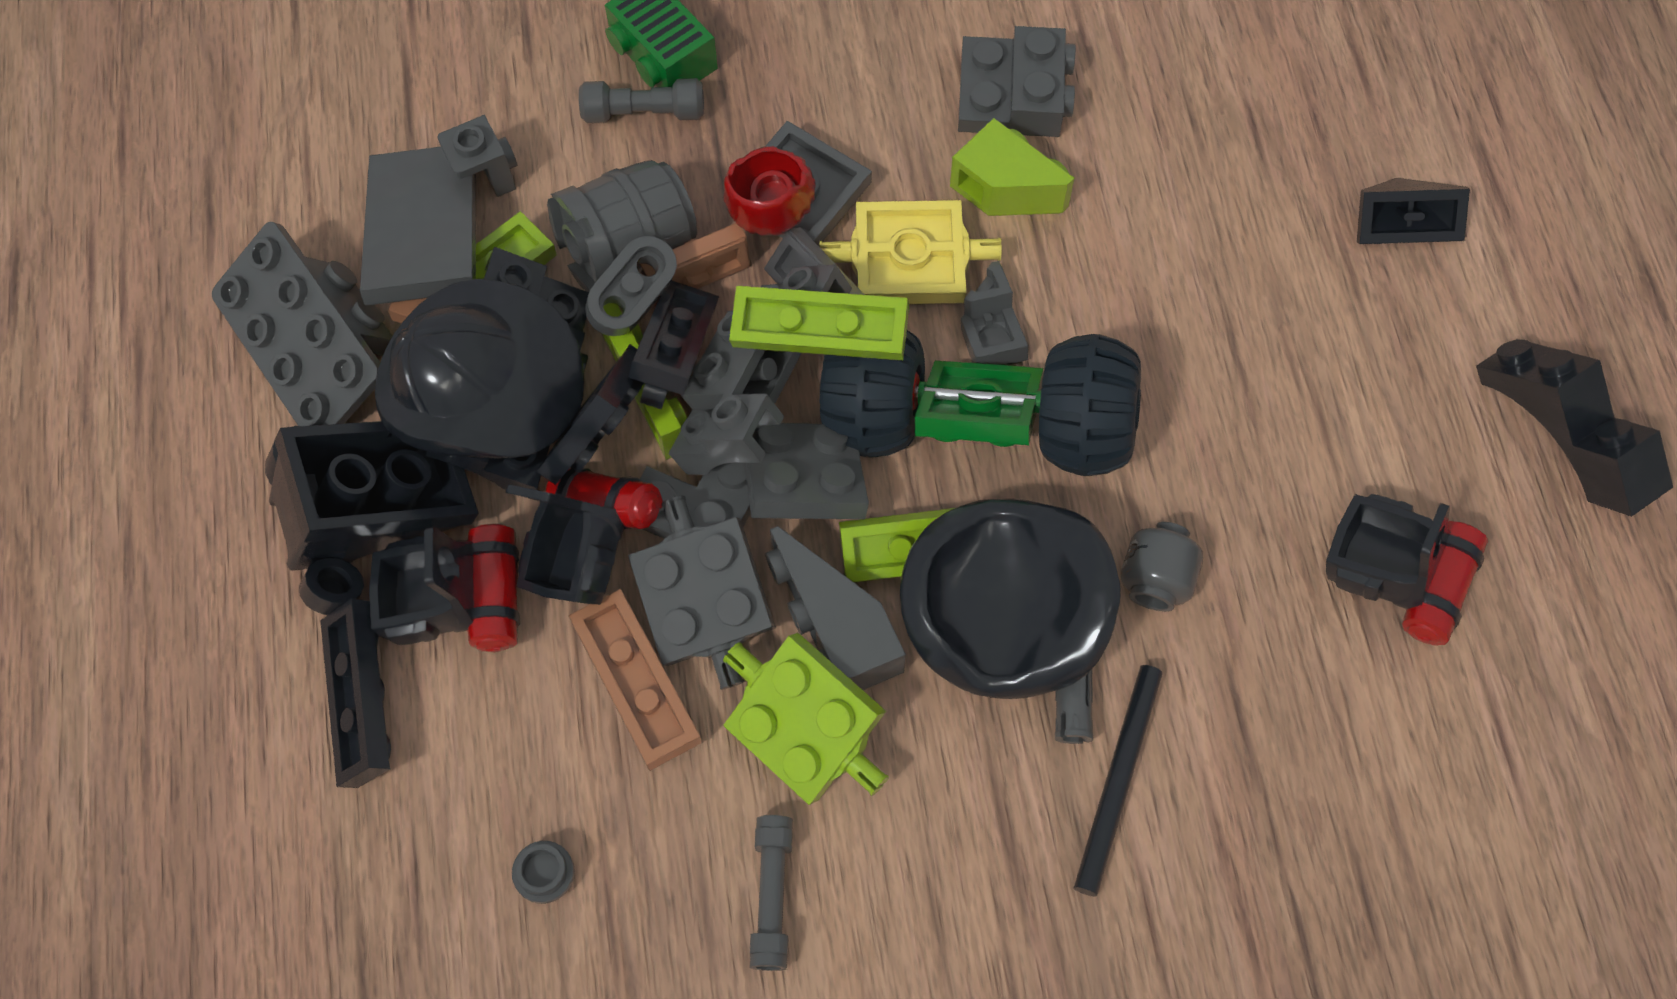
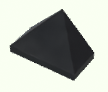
[1357,178,1470,244]

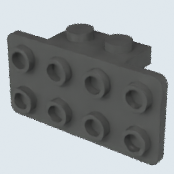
[212,222,393,426]

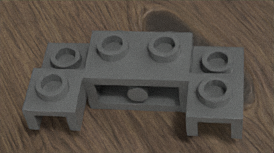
[668,264,852,475]

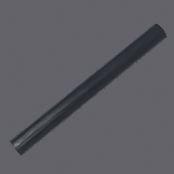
[1073,665,1163,897]

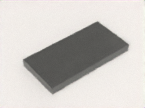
[360,147,476,305]

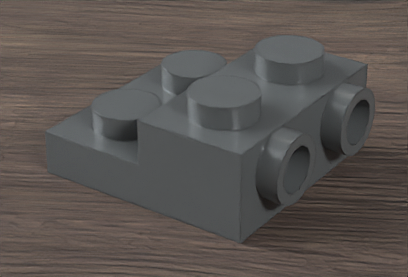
[958,26,1076,137]

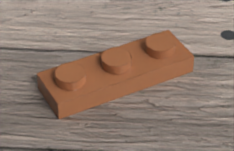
[568,589,702,771]

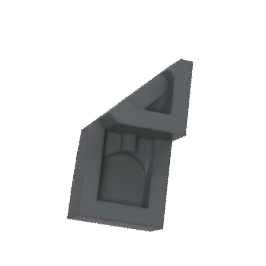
[961,261,1028,365]

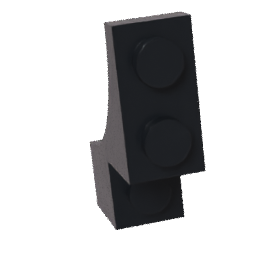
[1476,339,1673,517]

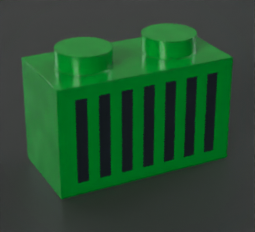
[605,0,718,87]

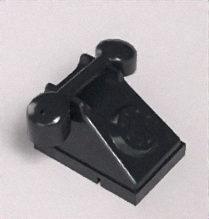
[265,421,479,615]

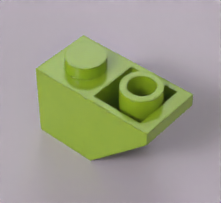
[950,118,1075,216]

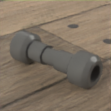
[579,78,704,123]

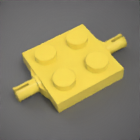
[820,200,1002,304]

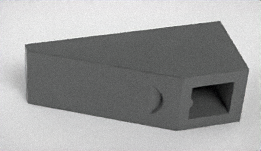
[765,526,906,690]

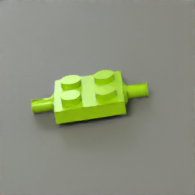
[723,633,889,805]

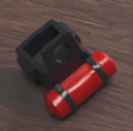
[505,467,663,605]
[1326,494,1488,646]
[369,524,520,652]

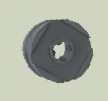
[547,160,697,292]

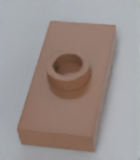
[640,223,750,306]

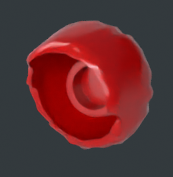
[723,146,816,236]

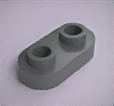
[585,236,677,336]

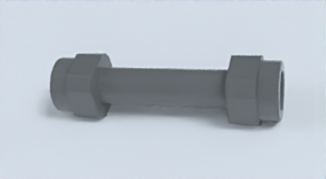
[750,815,793,971]

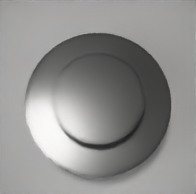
[512,841,575,904]

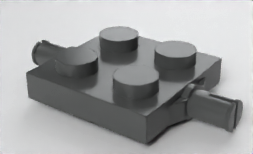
[628,495,776,690]

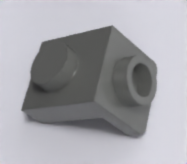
[437,115,518,197]

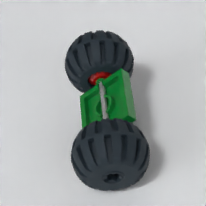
[819,330,1141,476]

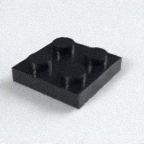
[537,344,644,485]

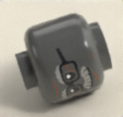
[1121,522,1203,612]

